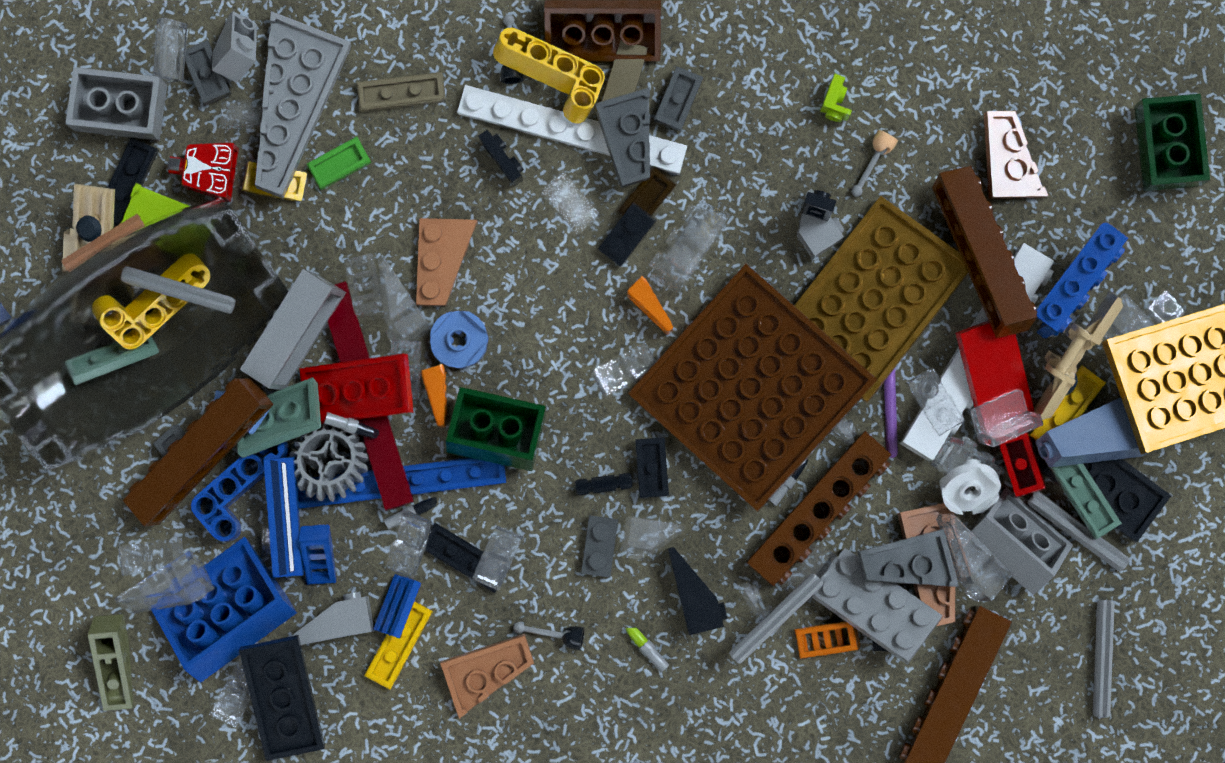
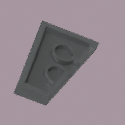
[594,87,650,188]
[857,529,959,587]

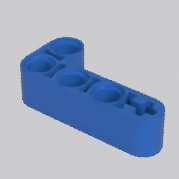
[191,441,289,542]

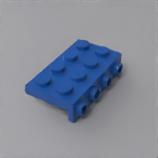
[1036,223,1128,339]

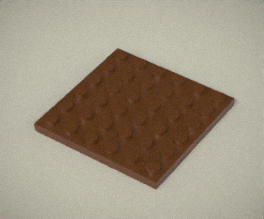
[628,264,878,512]

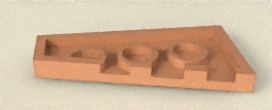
[897,503,956,626]

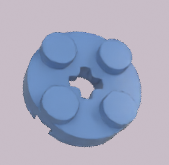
[430,311,489,370]

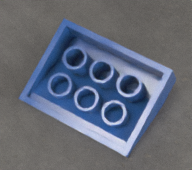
[149,537,297,683]

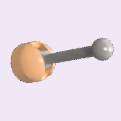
[851,130,898,197]

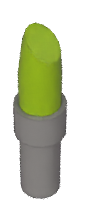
[625,627,669,673]

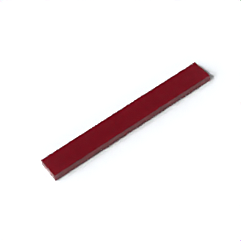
[328,281,414,511]

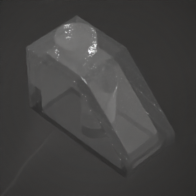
[621,516,685,561]

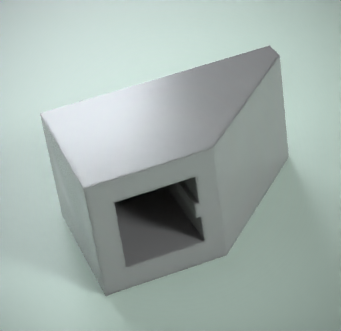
[212,11,257,83]
[797,189,844,260]

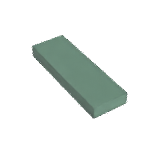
[64,336,159,385]
[1046,464,1122,539]

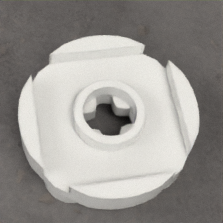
[939,459,1001,515]

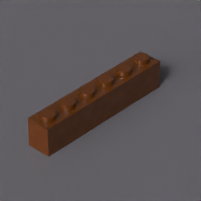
[932,166,1037,338]
[123,378,274,527]
[898,605,1012,763]

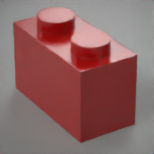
[998,431,1046,498]

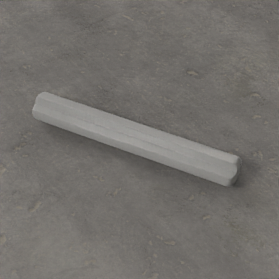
[121,266,236,314]
[1027,491,1130,572]
[729,573,823,664]
[1093,600,1115,718]

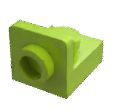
[820,74,852,122]

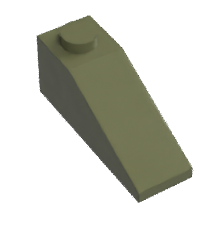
[88,614,133,711]

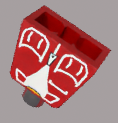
[168,143,239,202]

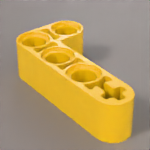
[493,27,605,124]
[92,253,211,349]

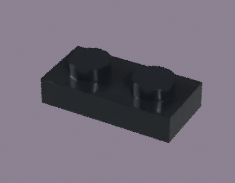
[478,129,524,187]
[800,190,836,222]
[598,203,657,267]
[635,437,669,498]

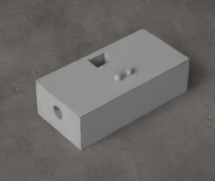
[240,269,346,390]

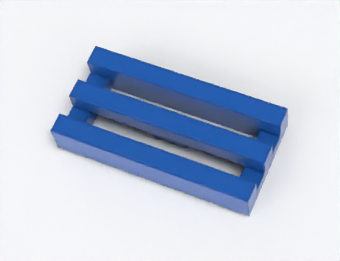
[373,574,421,639]

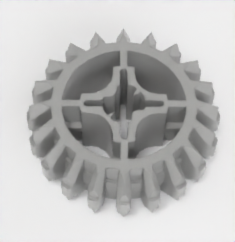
[289,423,369,502]

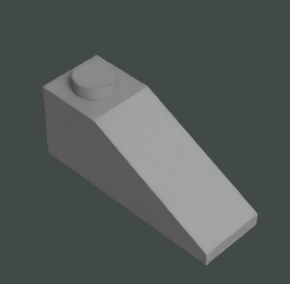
[290,592,375,645]

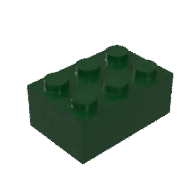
[1134,94,1210,191]
[446,387,546,471]

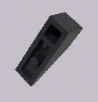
[668,547,728,635]

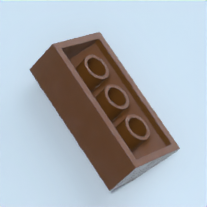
[544,0,661,61]

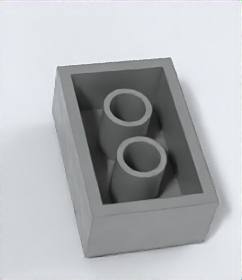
[66,67,167,141]

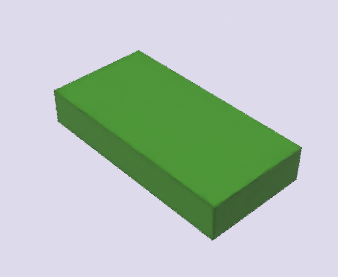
[307,137,372,190]

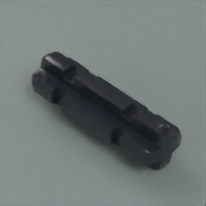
[575,473,633,495]

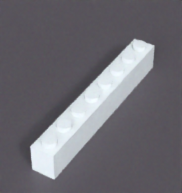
[899,243,1054,462]

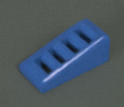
[299,525,337,585]

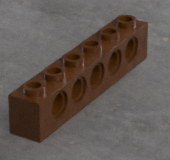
[746,431,892,586]

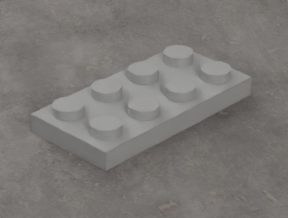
[811,548,943,665]

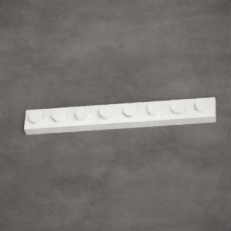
[457,85,687,175]

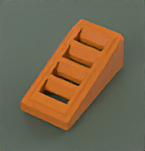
[627,276,673,335]
[421,364,447,428]
[795,620,860,659]

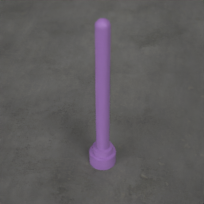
[884,369,898,458]

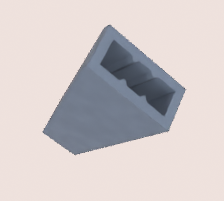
[1035,398,1149,467]

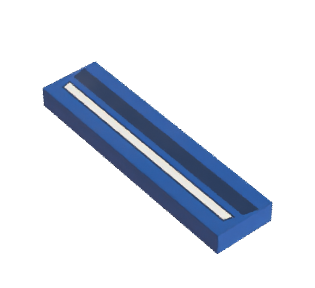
[263,457,304,578]

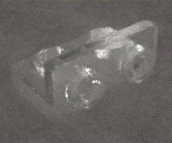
[930,435,1003,491]

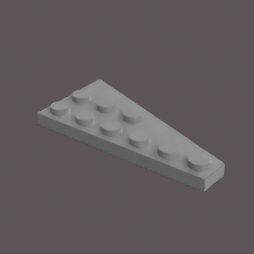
[255,11,351,198]

